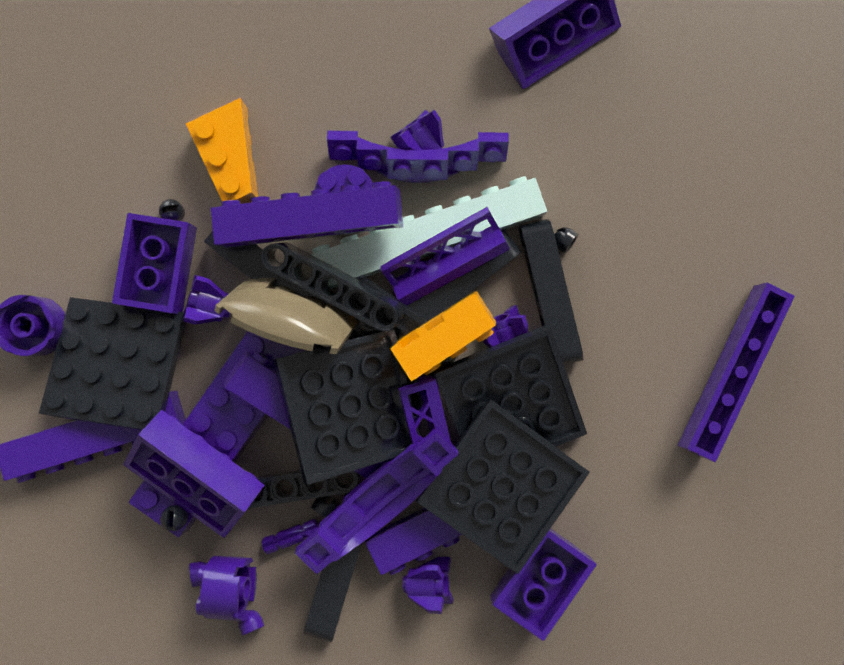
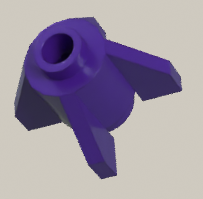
[390,110,445,150]
[183,275,230,325]
[483,305,528,348]
[403,557,454,614]

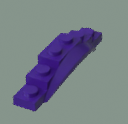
[327,131,509,183]
[295,428,458,574]

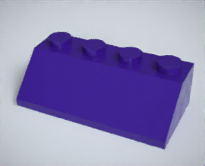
[489,0,621,89]
[123,410,264,538]

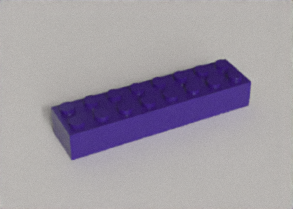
[128,331,317,538]

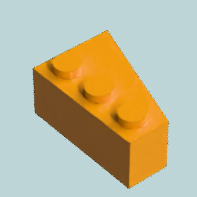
[185,98,258,204]
[390,291,496,382]

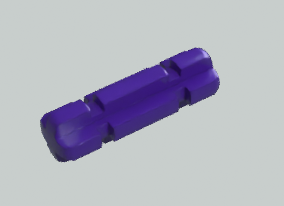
[261,519,319,554]

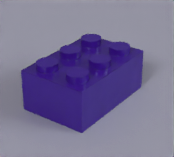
[112,213,197,314]
[490,529,597,641]

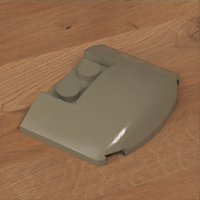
[214,278,358,354]

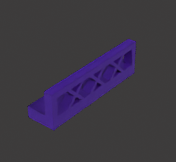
[380,207,510,305]
[398,373,451,446]

